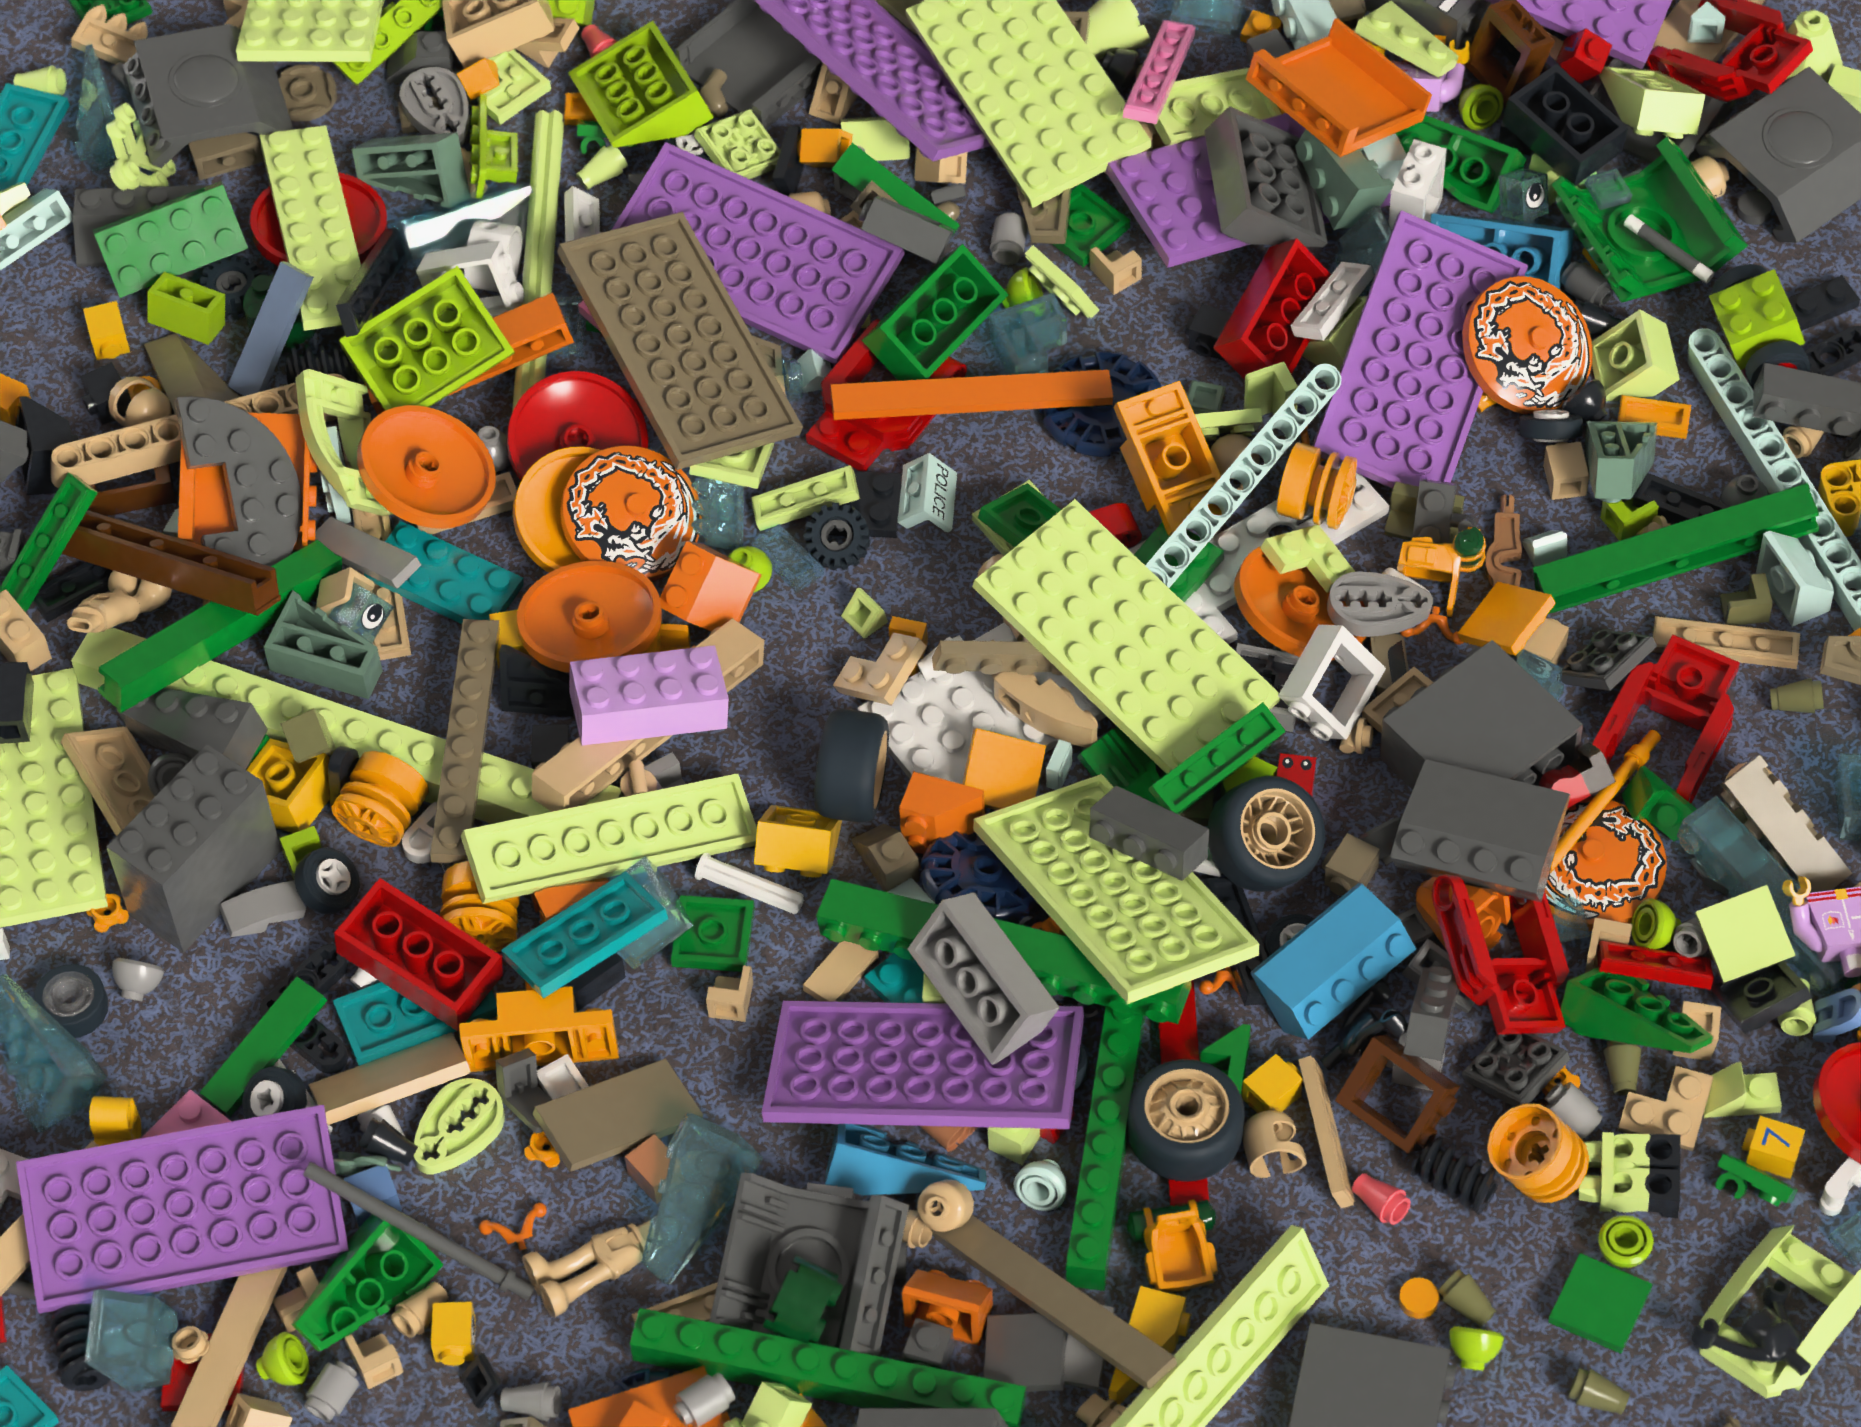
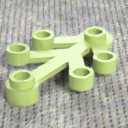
[106,103,176,191]

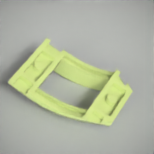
[295,369,393,516]
[1699,1225,1861,1398]

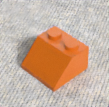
[660,541,762,632]
[899,771,985,854]
[902,1269,993,1346]

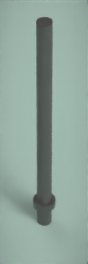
[303,1162,535,1300]

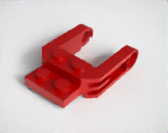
[1646,0,1813,102]
[806,319,967,472]
[1592,634,1740,804]
[1432,875,1570,1035]

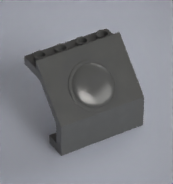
[123,24,294,168]
[1695,66,1861,243]
[709,1173,909,1356]

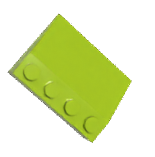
[568,21,714,148]
[339,265,515,411]

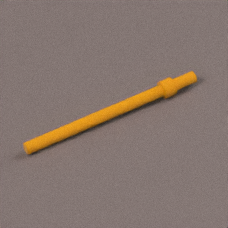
[1549,730,1661,874]

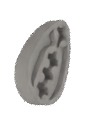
[400,67,470,146]
[1327,571,1433,637]

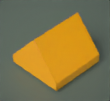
[457,58,500,100]

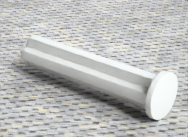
[695,853,804,914]

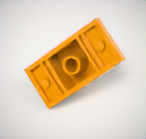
[1113,381,1222,536]
[459,981,619,1072]

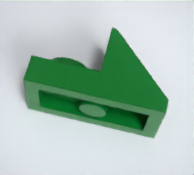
[1621,766,1700,841]
[1200,1024,1251,1097]

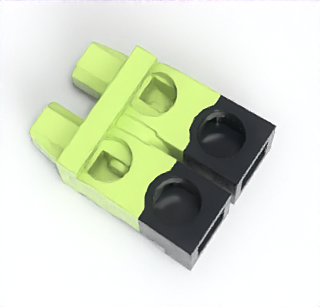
[1579,1132,1680,1219]

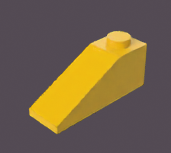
[1109,1286,1191,1404]

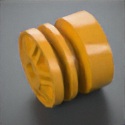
[1277,442,1357,530]
[331,751,429,847]
[440,861,520,952]
[1487,1104,1589,1203]

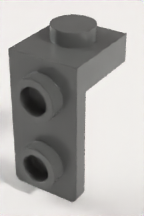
[495,1048,552,1133]

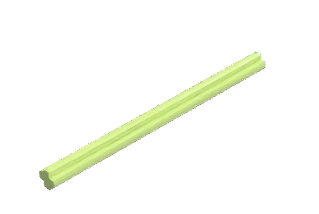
[512,110,564,412]

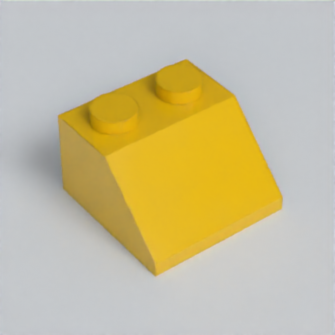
[247,738,330,833]
[754,805,842,877]

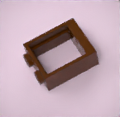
[1464,0,1555,108]
[89,464,176,516]
[1335,1035,1460,1153]

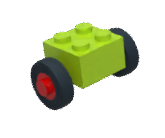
[1709,264,1810,390]

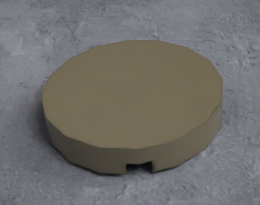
[278,64,337,122]

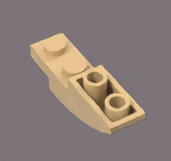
[991,640,1098,748]

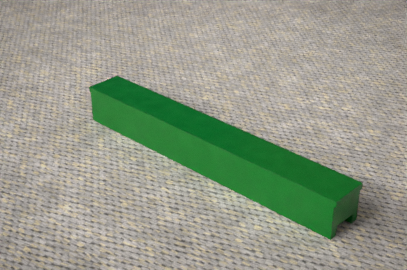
[1532,483,1819,614]
[98,540,342,713]

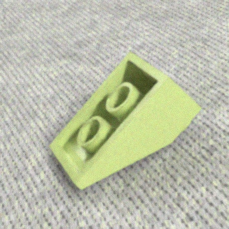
[1599,66,1705,139]

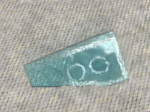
[74,44,128,172]
[390,184,533,267]
[0,974,107,1132]
[641,1113,763,1285]

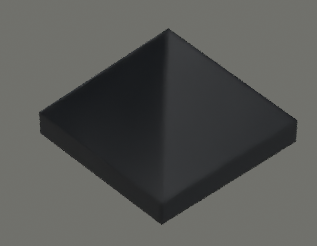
[460,1353,501,1409]

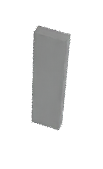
[308,517,421,589]

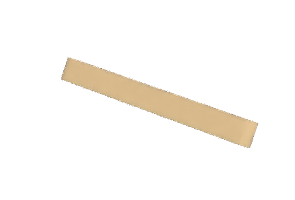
[51,373,347,488]

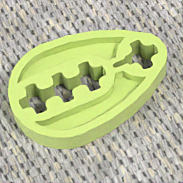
[414,1078,505,1175]

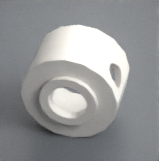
[464,220,522,292]

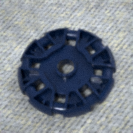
[1039,351,1161,457]
[920,831,1042,923]

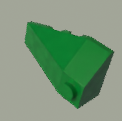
[1396,115,1526,214]
[1561,967,1713,1053]
[291,1214,444,1351]

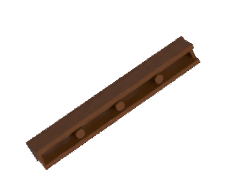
[62,510,281,616]

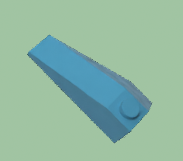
[1430,213,1574,289]
[825,1124,987,1195]

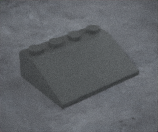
[1204,106,1327,247]
[1390,759,1571,902]

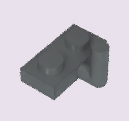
[1413,479,1476,544]

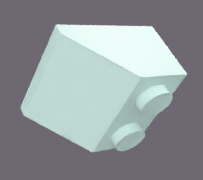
[1756,531,1835,627]

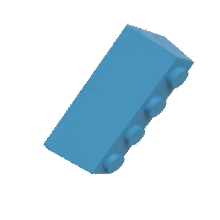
[1250,883,1416,1039]

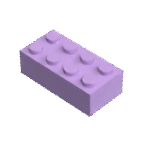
[569,645,729,746]

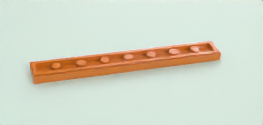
[830,370,1113,420]

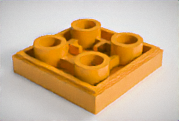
[1457,581,1556,656]
[962,728,1046,810]

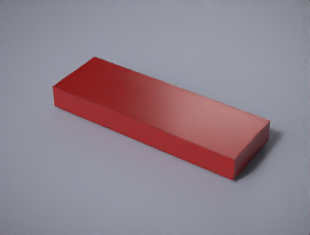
[1596,940,1714,990]

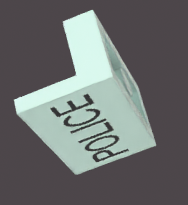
[898,453,957,532]

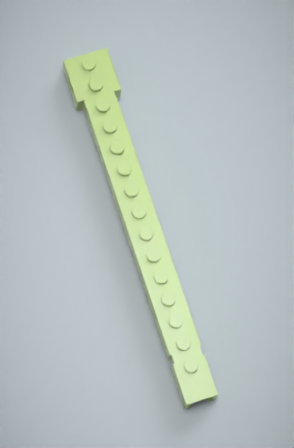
[71,627,624,824]

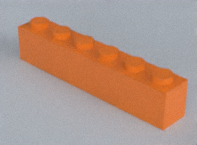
[364,292,574,415]

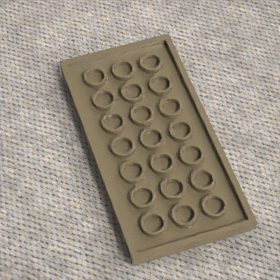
[557,212,803,470]

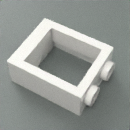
[1387,139,1446,240]
[416,241,524,318]
[1278,624,1386,741]

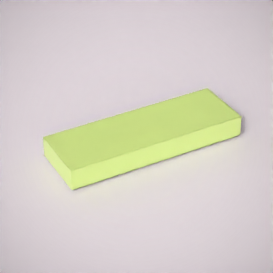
[751,465,860,531]

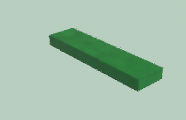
[831,143,960,239]
[0,472,98,613]
[199,976,328,1117]

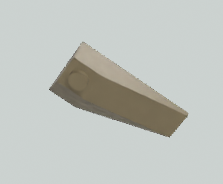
[144,333,240,415]

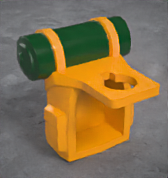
[1397,527,1486,617]
[1126,1199,1218,1292]

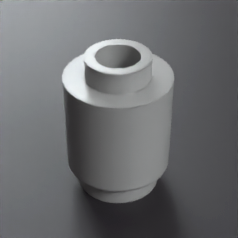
[990,212,1028,265]
[1545,1082,1603,1139]
[304,1361,359,1423]
[673,1373,735,1427]

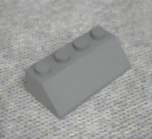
[907,893,1060,1065]

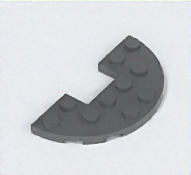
[175,397,302,567]

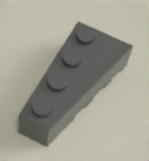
[116,688,268,770]

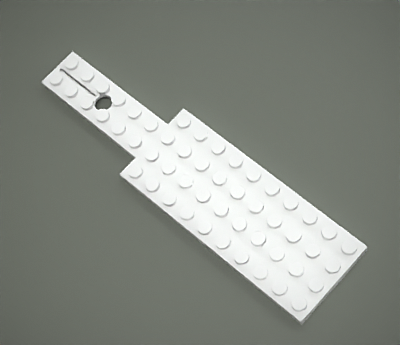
[858,466,1389,784]

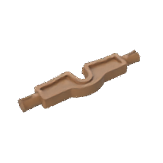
[1485,495,1522,587]

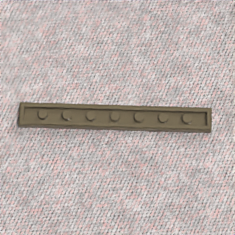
[932,1215,1177,1390]

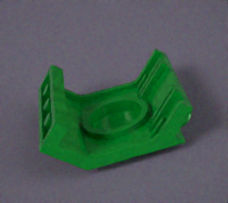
[1551,137,1748,303]
[1077,702,1286,814]

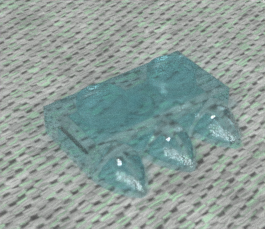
[691,478,744,551]

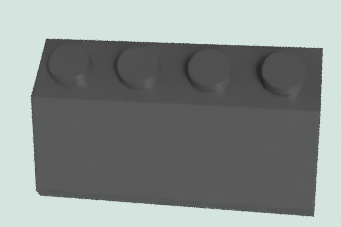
[73,185,209,267]

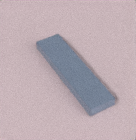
[228,262,314,396]

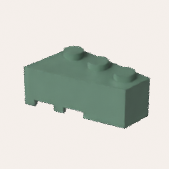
[1295,129,1394,230]
[352,132,471,209]
[1584,421,1657,503]
[264,590,383,700]

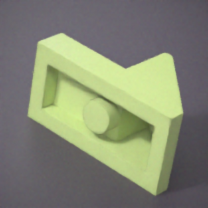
[1703,1062,1782,1118]

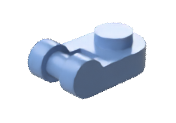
[1813,988,1861,1043]

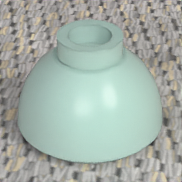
[1014,1159,1067,1211]

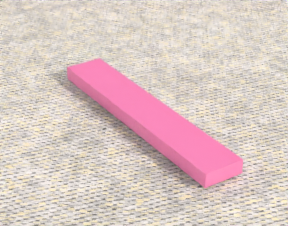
[1123,20,1196,124]

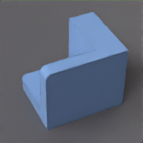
[343,1165,402,1227]

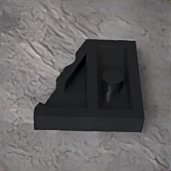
[499,645,574,716]

